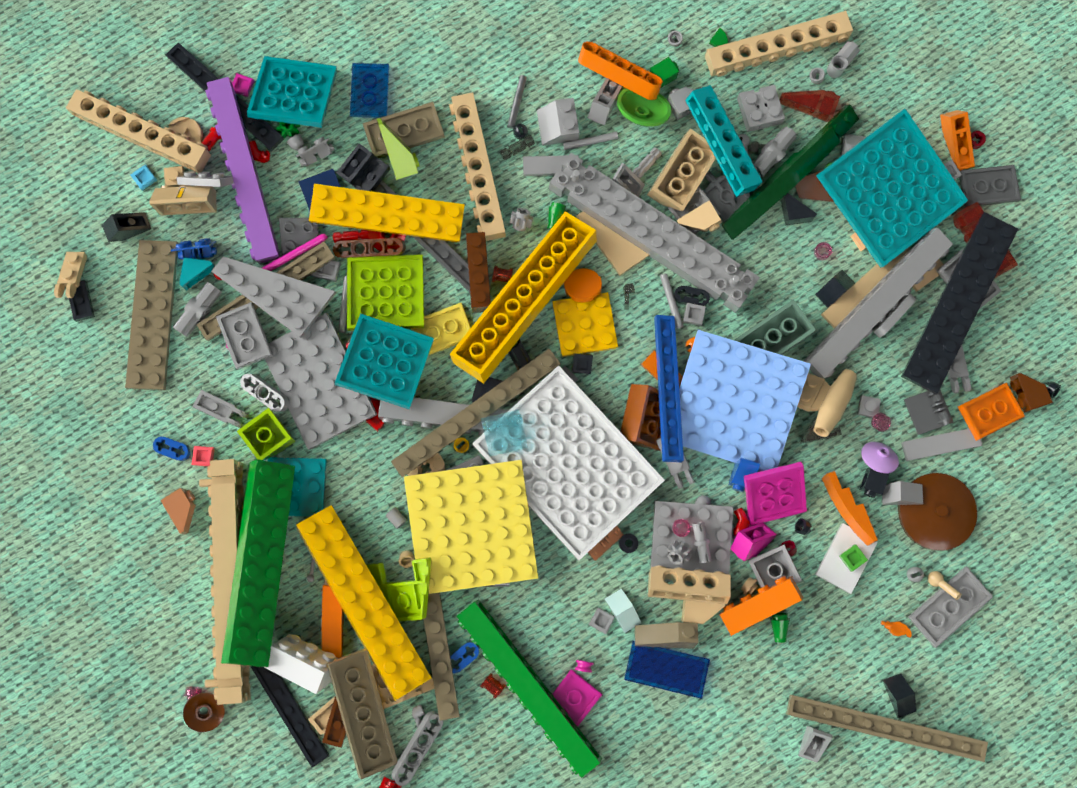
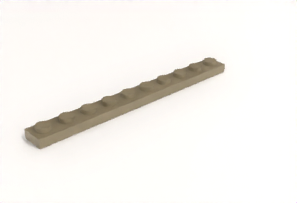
[391,349,560,478]
[786,694,988,762]

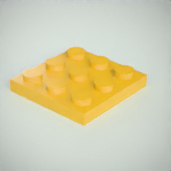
[552,292,618,357]

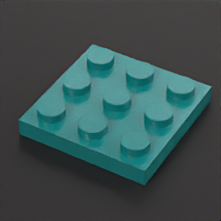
[268,457,327,517]

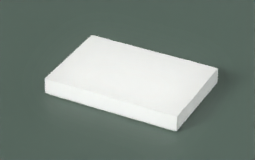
[815,523,878,594]

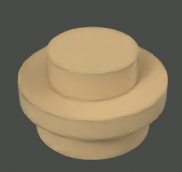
[741,577,758,595]

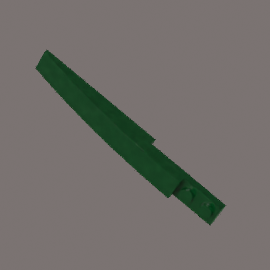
[721,104,859,240]

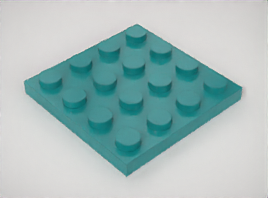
[247,56,337,128]
[335,313,434,410]

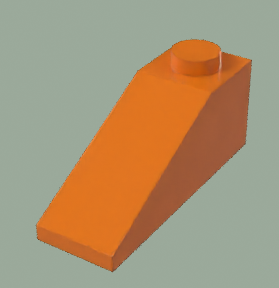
[940,110,975,171]

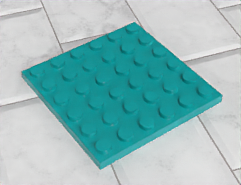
[816,109,968,268]

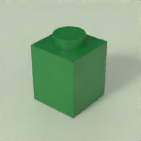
[649,57,679,89]

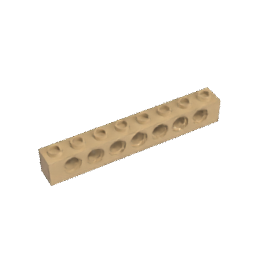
[705,11,853,77]
[66,89,211,173]
[449,92,506,241]

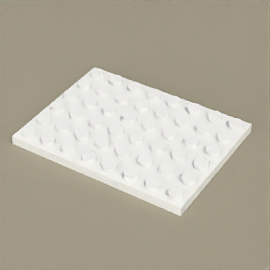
[472,366,665,561]

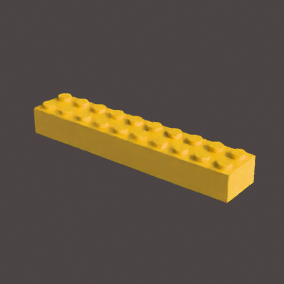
[450,211,597,384]
[296,505,432,701]

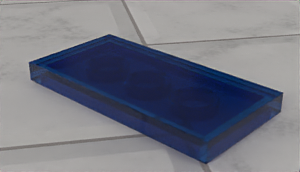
[624,640,710,699]

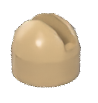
[399,550,415,568]

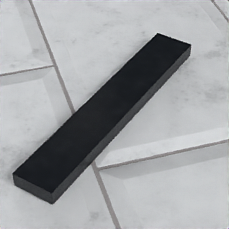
[250,666,330,767]

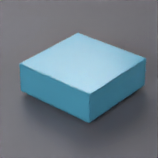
[131,164,157,191]

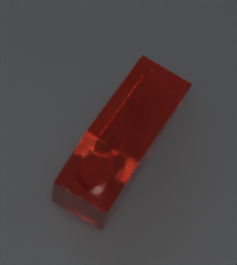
[779,90,841,122]

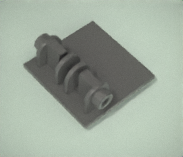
[279,217,320,256]
[904,390,954,435]

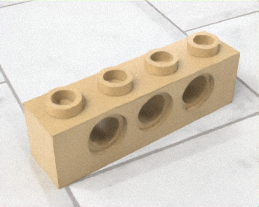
[648,566,731,604]

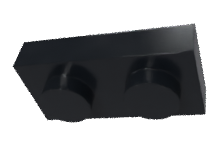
[69,280,95,322]

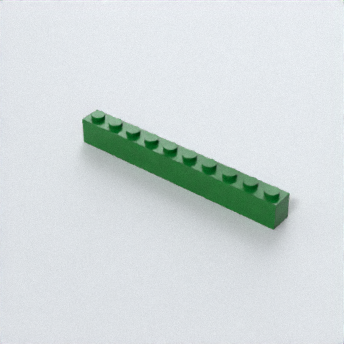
[456,599,602,778]

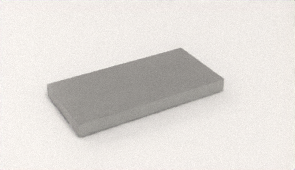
[908,566,993,648]

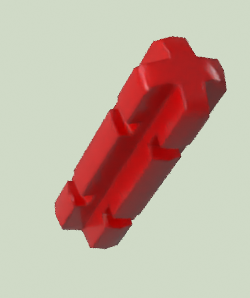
[333,230,369,243]

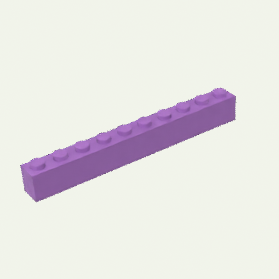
[205,77,281,264]

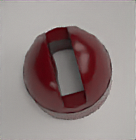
[780,540,797,556]

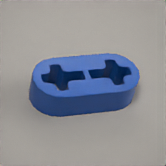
[153,436,190,461]
[450,642,479,673]

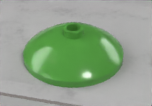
[617,88,671,127]

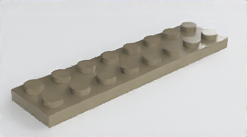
[125,240,179,390]

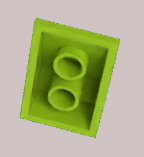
[377,118,420,180]

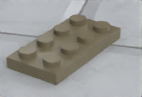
[362,102,445,158]

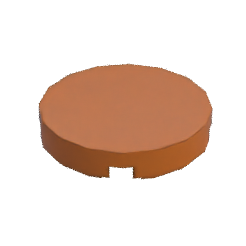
[564,268,602,303]

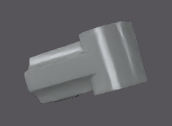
[827,41,860,78]

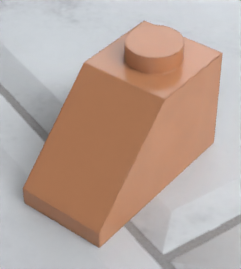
[160,488,195,534]

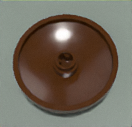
[898,473,977,551]

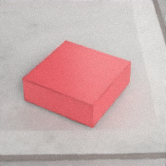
[191,446,215,467]

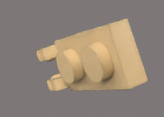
[54,252,87,298]

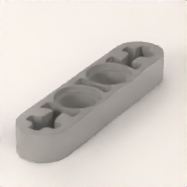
[392,711,443,786]

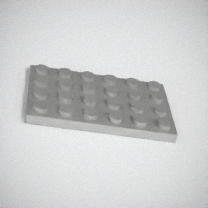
[265,313,377,450]

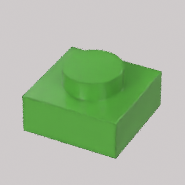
[839,544,868,572]

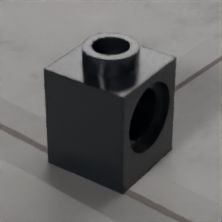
[859,467,890,498]

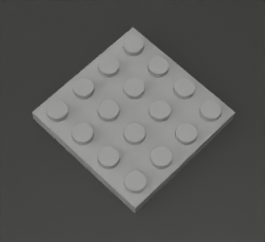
[650,501,733,584]

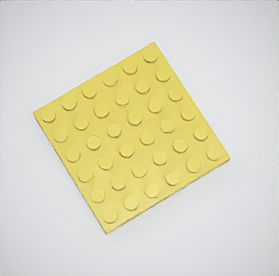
[404,460,539,594]

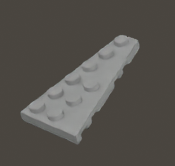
[211,257,336,338]

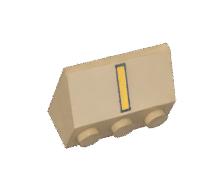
[150,185,217,216]

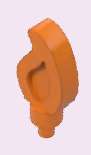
[881,621,912,638]

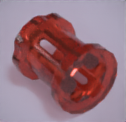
[492,265,513,283]
[480,673,506,699]

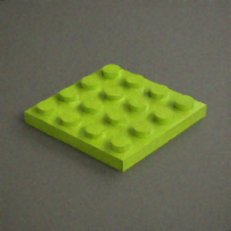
[347,255,424,331]

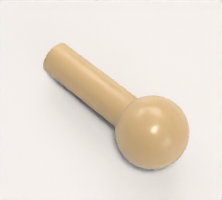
[928,571,962,600]

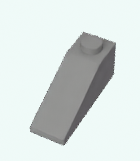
[588,78,623,125]

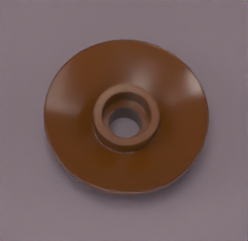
[183,692,225,732]

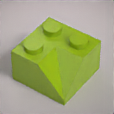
[237,408,295,460]

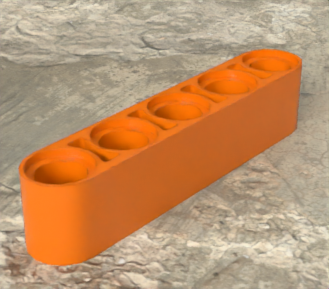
[578,41,663,100]

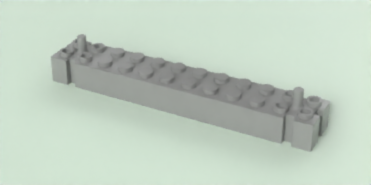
[549,153,760,313]

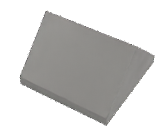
[749,544,802,587]

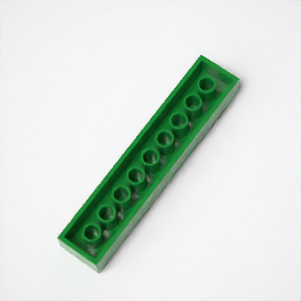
[221,459,295,667]

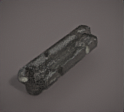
[500,135,535,160]

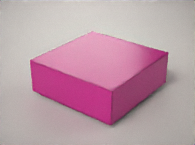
[233,73,255,97]

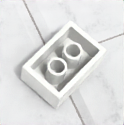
[264,634,338,694]

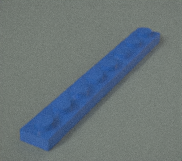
[654,315,684,463]

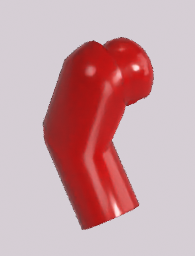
[249,141,271,163]
[733,507,750,536]

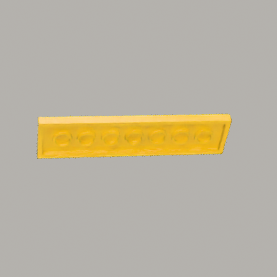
[309,184,465,243]

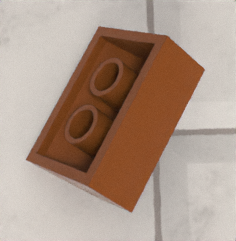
[620,384,661,451]

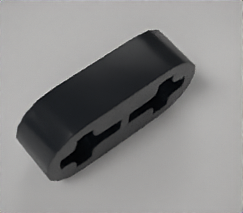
[674,286,710,306]

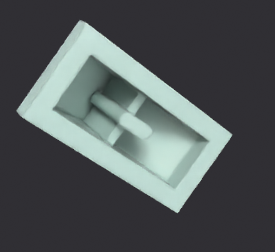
[605,589,641,633]

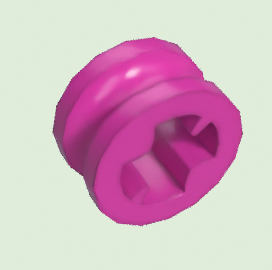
[575,660,594,673]

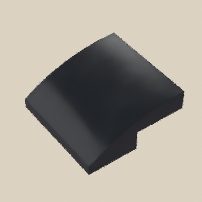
[336,143,391,192]

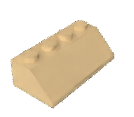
[647,129,716,211]

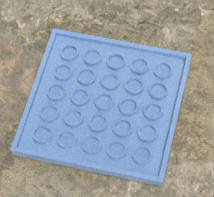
[679,330,811,471]

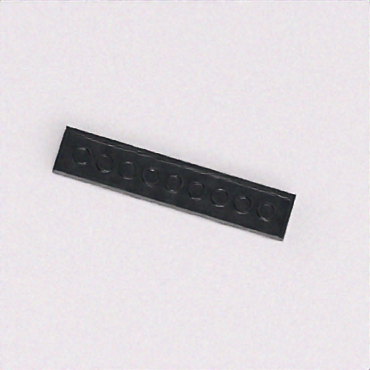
[901,212,1018,395]

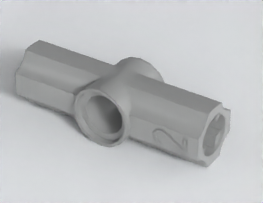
[753,126,797,177]
[173,282,222,338]

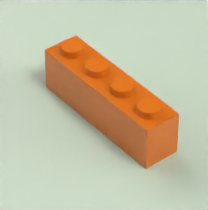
[719,576,804,636]

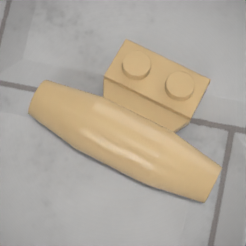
[797,369,857,437]

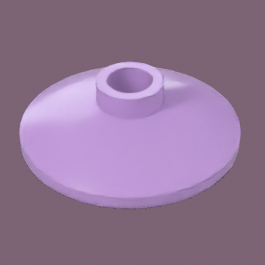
[861,442,899,473]

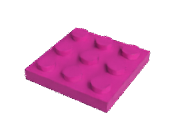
[744,462,807,526]

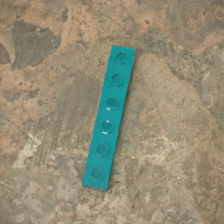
[685,85,762,197]

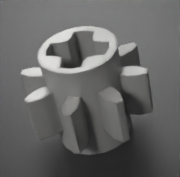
[510,208,533,231]
[666,540,692,565]

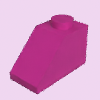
[730,523,777,561]

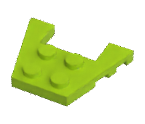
[367,557,431,621]

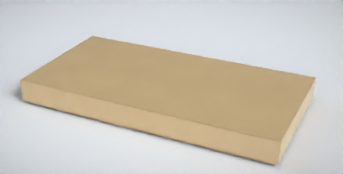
[577,211,649,276]

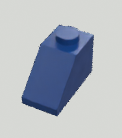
[728,458,760,492]

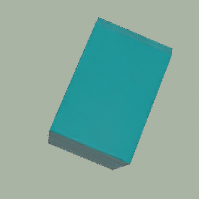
[179,258,215,291]

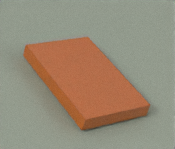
[957,382,1025,441]

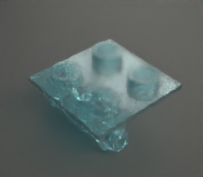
[481,410,528,457]

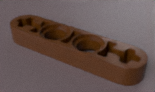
[333,238,406,258]

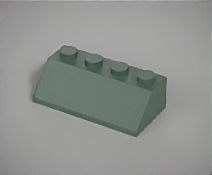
[734,299,816,355]

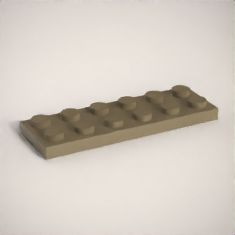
[327,649,398,780]

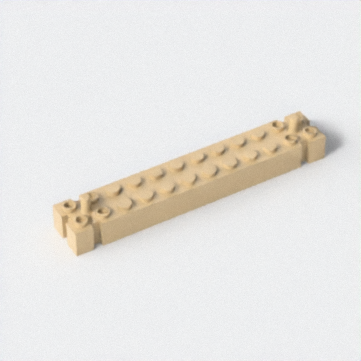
[199,459,251,705]

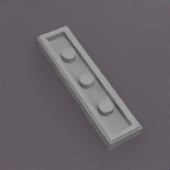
[901,429,982,461]

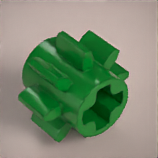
[277,122,300,139]

